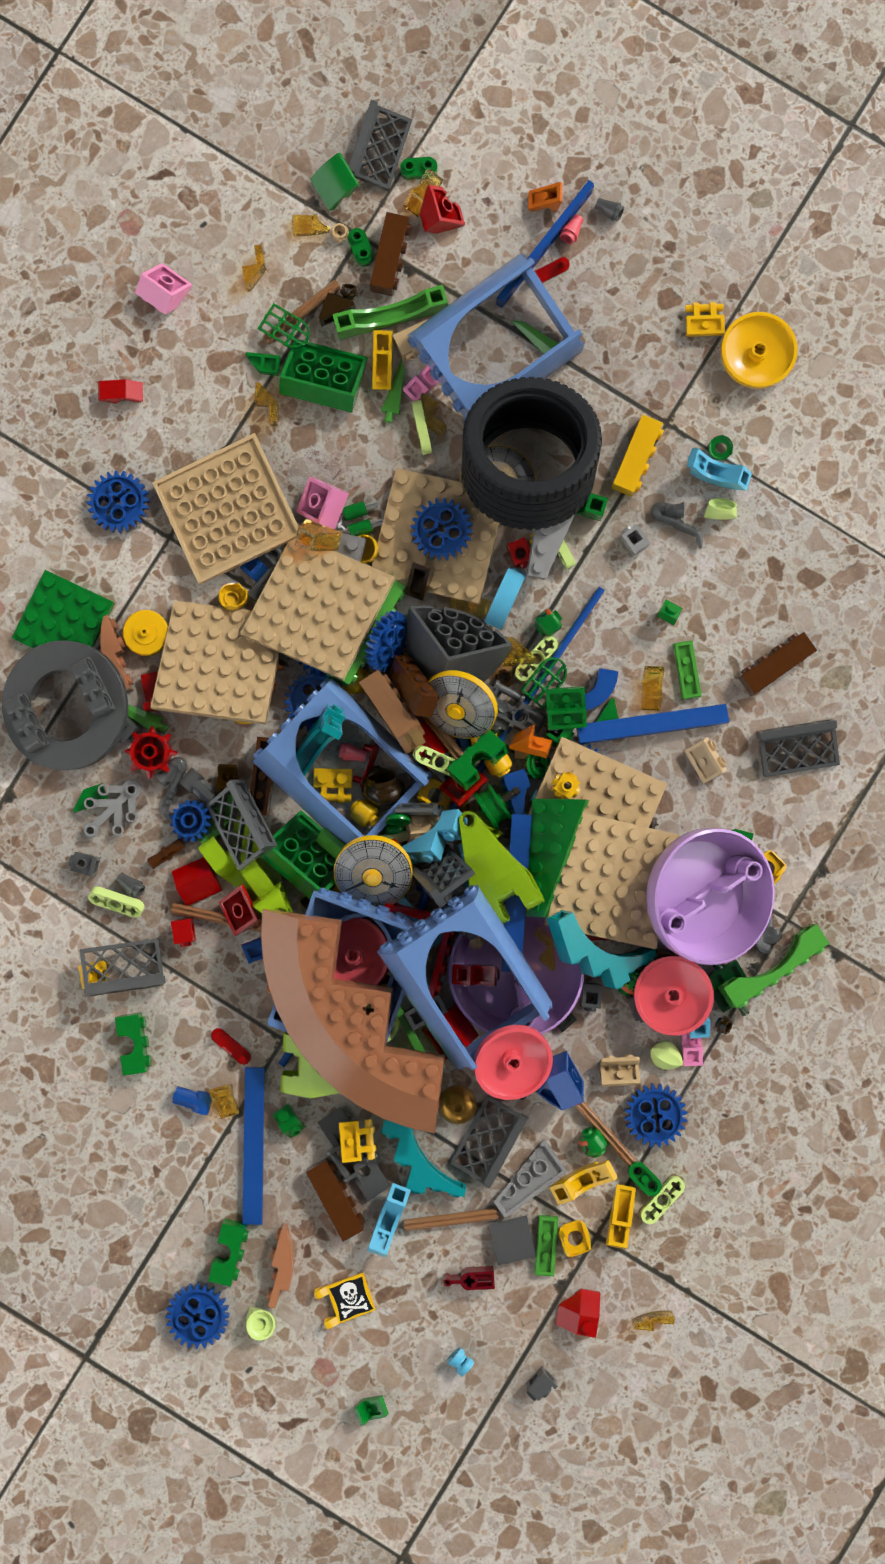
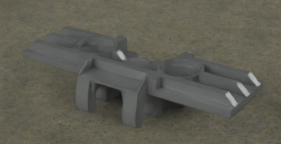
[482,679,547,736]
[318,1107,391,1201]

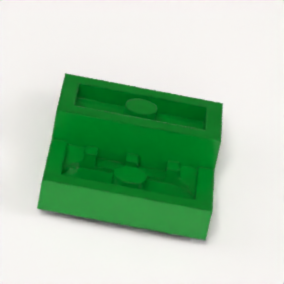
[310,153,360,210]
[546,686,587,730]

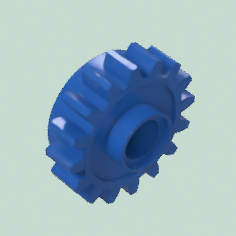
[170,800,213,842]

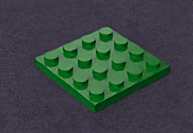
[12,570,115,648]

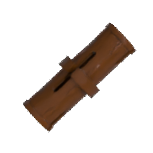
[147,839,186,869]

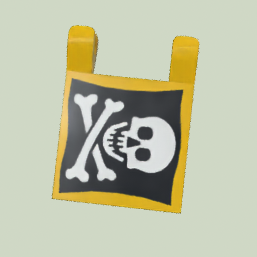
[314,1272,376,1329]

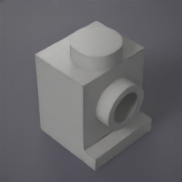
[620,525,650,557]

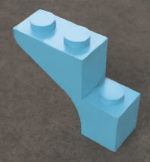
[402,809,468,864]

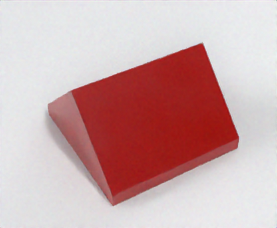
[439,771,488,809]
[172,857,222,906]
[219,884,262,936]

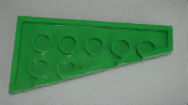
[526,799,589,918]

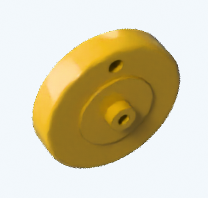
[122,610,168,656]

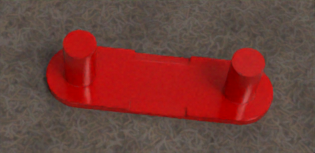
[534,257,570,283]
[352,743,379,787]
[211,1028,251,1065]

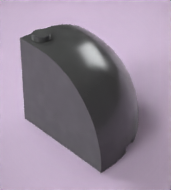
[405,605,512,682]

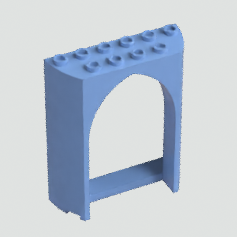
[407,254,584,424]
[253,677,433,845]
[377,884,552,1070]
[267,888,416,1044]

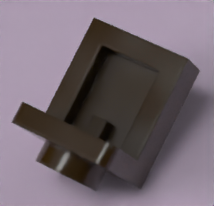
[215,764,238,794]

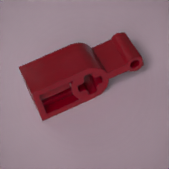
[443,1266,495,1290]

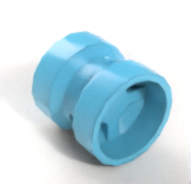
[447,1347,474,1377]

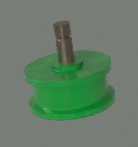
[473,784,521,829]

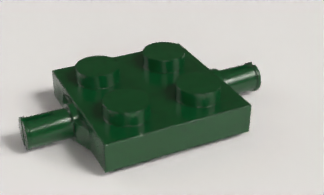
[708,959,750,1016]

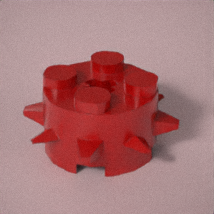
[124,726,178,779]

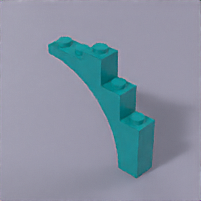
[296,704,346,777]
[547,910,657,989]
[381,1119,466,1198]

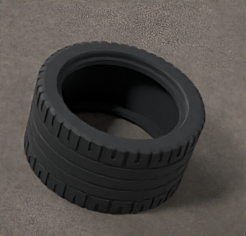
[461,377,602,530]

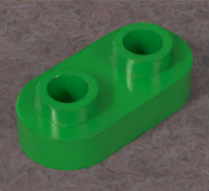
[400,157,438,180]
[348,228,374,267]
[628,1161,662,1196]

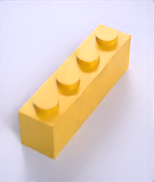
[611,414,664,497]

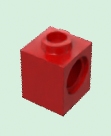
[506,537,530,569]
[171,918,196,947]

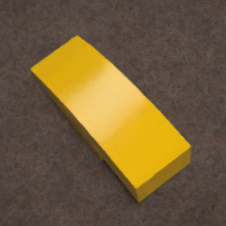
[372,330,393,390]
[606,1184,636,1249]

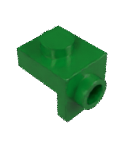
[657,599,683,626]
[545,728,575,748]
[273,1104,306,1138]
[354,1395,389,1426]

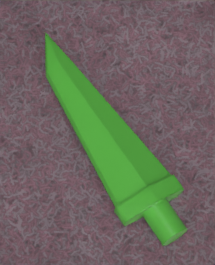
[510,320,559,354]
[381,360,405,423]
[128,705,169,733]

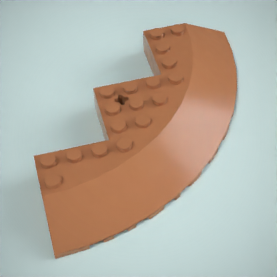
[261,909,445,1134]

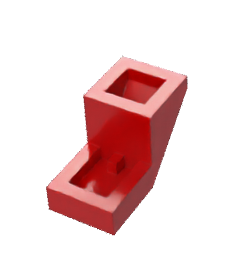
[98,379,143,404]
[452,964,498,986]

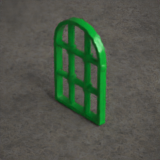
[258,303,310,349]
[521,657,567,709]

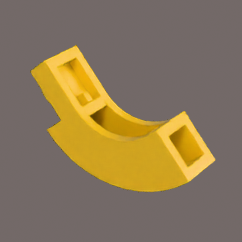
[549,1160,617,1205]

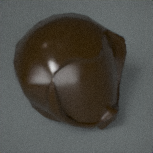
[361,765,404,806]

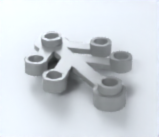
[83,780,142,838]

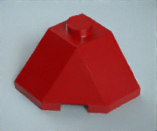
[420,185,465,234]
[555,1288,601,1338]

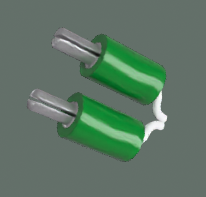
[337,501,384,536]

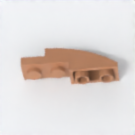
[100,615,134,693]
[266,1223,294,1309]

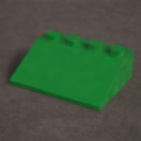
[279,339,368,413]
[261,810,336,899]

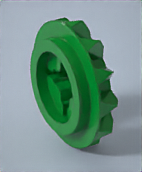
[524,754,550,779]

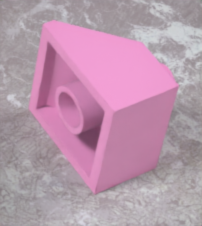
[135,263,192,315]
[296,476,349,529]

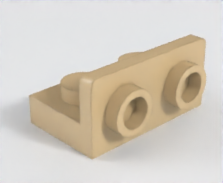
[684,737,727,784]

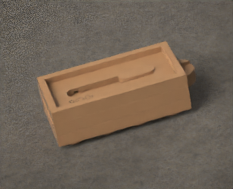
[359,670,426,755]

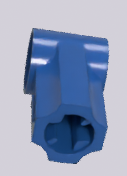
[172,1086,214,1115]

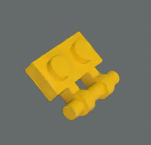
[685,302,725,337]
[313,768,353,803]
[339,1119,377,1163]

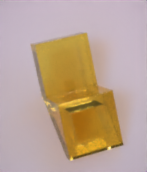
[403,169,444,217]
[242,244,267,292]
[255,382,279,426]
[421,393,447,437]
[641,666,664,711]
[533,926,556,971]

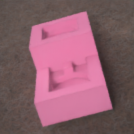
[403,366,440,401]
[681,1033,703,1066]

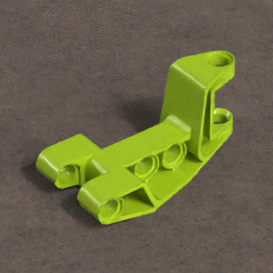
[459,811,544,923]
[198,815,293,913]
[280,1032,339,1098]

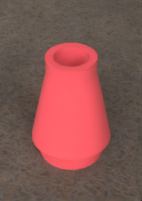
[560,214,583,244]
[338,742,367,762]

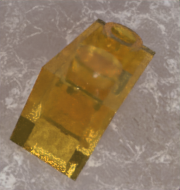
[294,519,342,551]

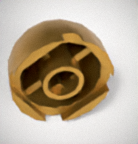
[439,1085,477,1125]

